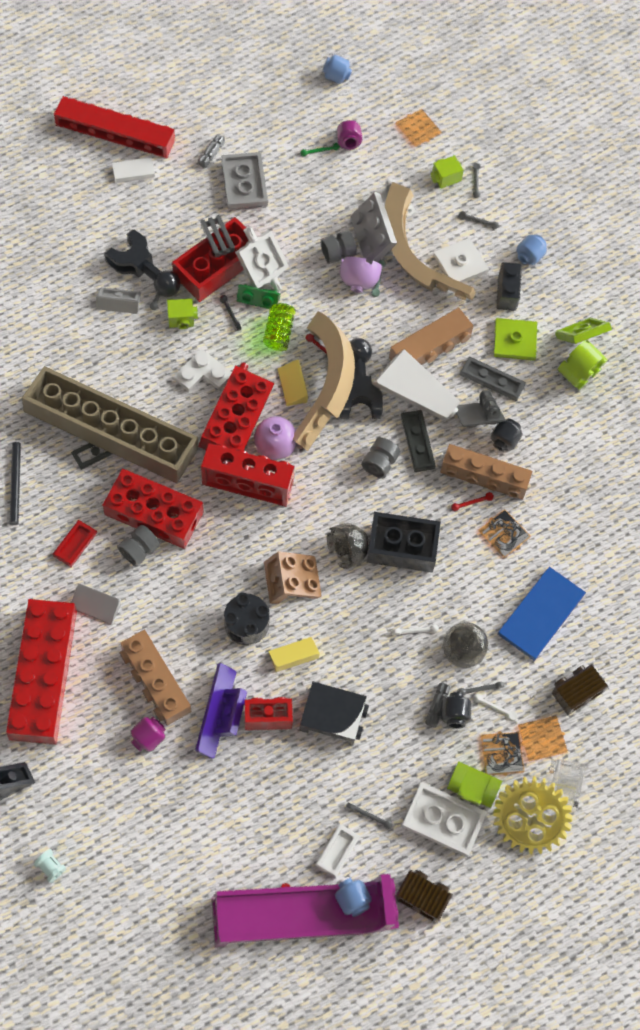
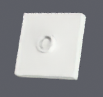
[433,238,489,283]

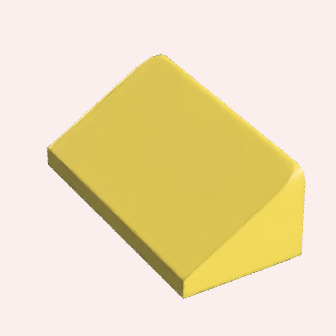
[277,360,308,406]
[268,637,320,672]

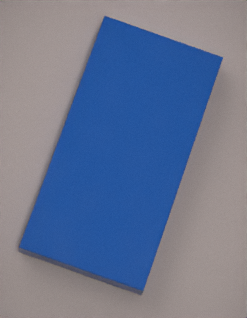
[497,566,586,661]

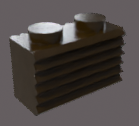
[552,664,608,715]
[396,870,453,924]

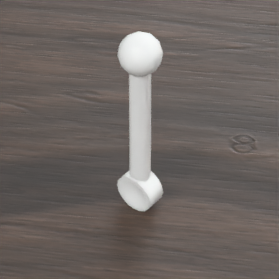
[391,624,439,636]
[473,694,518,721]

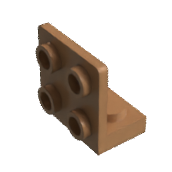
[264,551,322,604]

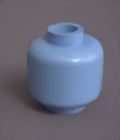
[322,55,352,84]
[516,234,547,265]
[335,878,372,917]

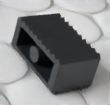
[496,262,522,311]

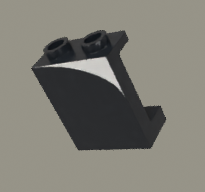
[299,681,369,746]

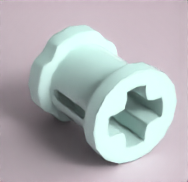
[34,849,66,883]

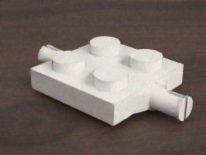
[235,226,289,292]

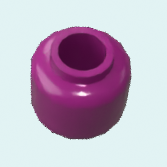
[336,120,363,150]
[130,716,166,752]

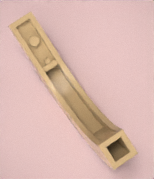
[385,182,476,300]
[293,311,355,451]

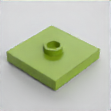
[555,317,612,344]
[494,318,537,361]

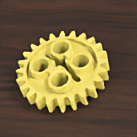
[493,776,572,855]

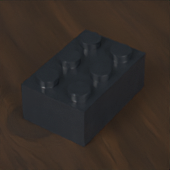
[366,512,441,573]

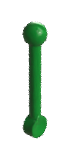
[300,143,340,157]

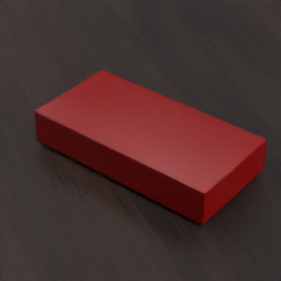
[52,520,97,568]

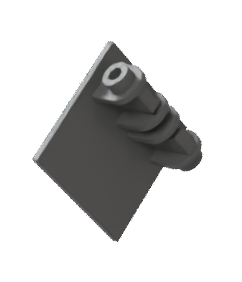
[456,390,506,428]

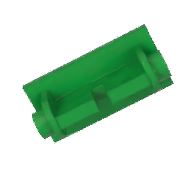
[236,283,281,311]

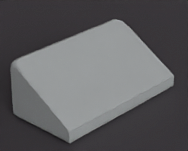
[96,288,141,314]
[71,584,121,625]

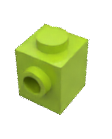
[431,155,464,189]
[167,298,198,330]

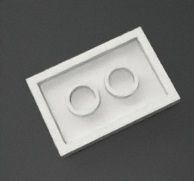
[402,782,487,858]

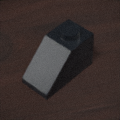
[0,762,36,801]

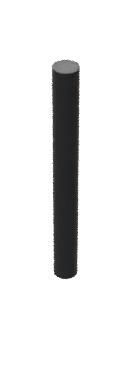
[10,442,21,525]

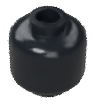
[490,418,523,452]
[441,692,472,729]

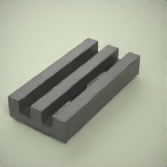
[200,215,235,258]

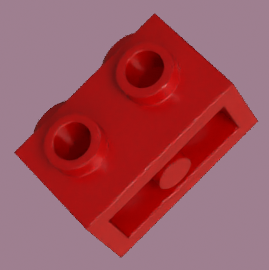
[245,697,293,731]

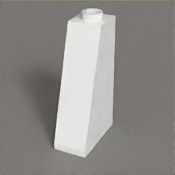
[372,349,460,419]

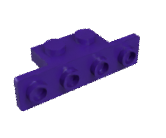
[195,663,248,758]

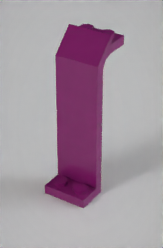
[211,874,399,948]

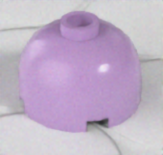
[340,257,382,293]
[254,416,297,460]

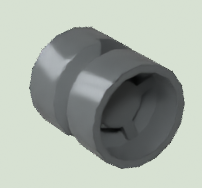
[320,230,357,264]
[361,437,401,479]
[117,525,160,567]

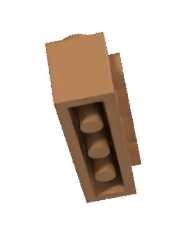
[389,307,474,365]
[440,444,533,500]
[119,629,192,726]

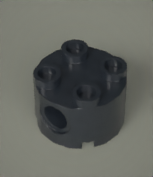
[224,592,270,645]

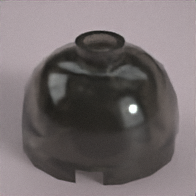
[326,523,369,569]
[442,622,488,669]

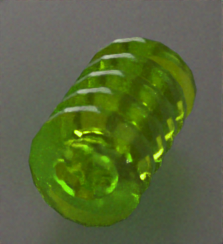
[263,303,296,352]

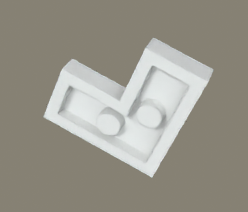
[173,349,232,392]

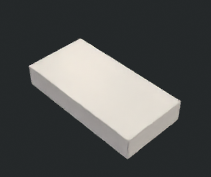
[112,157,155,183]
[315,823,360,879]

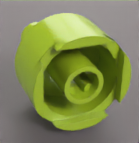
[557,340,608,390]

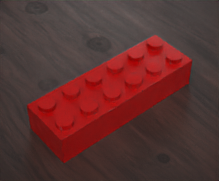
[6,599,77,745]

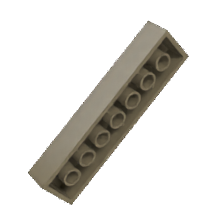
[22,366,198,483]

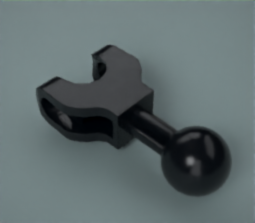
[103,229,180,297]
[340,338,383,419]

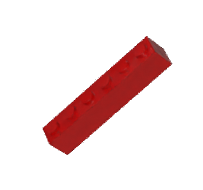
[54,96,175,159]

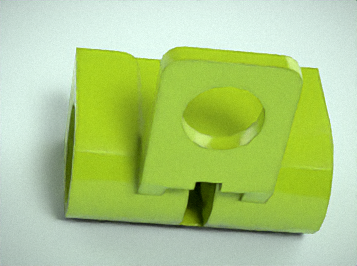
[447,761,502,809]

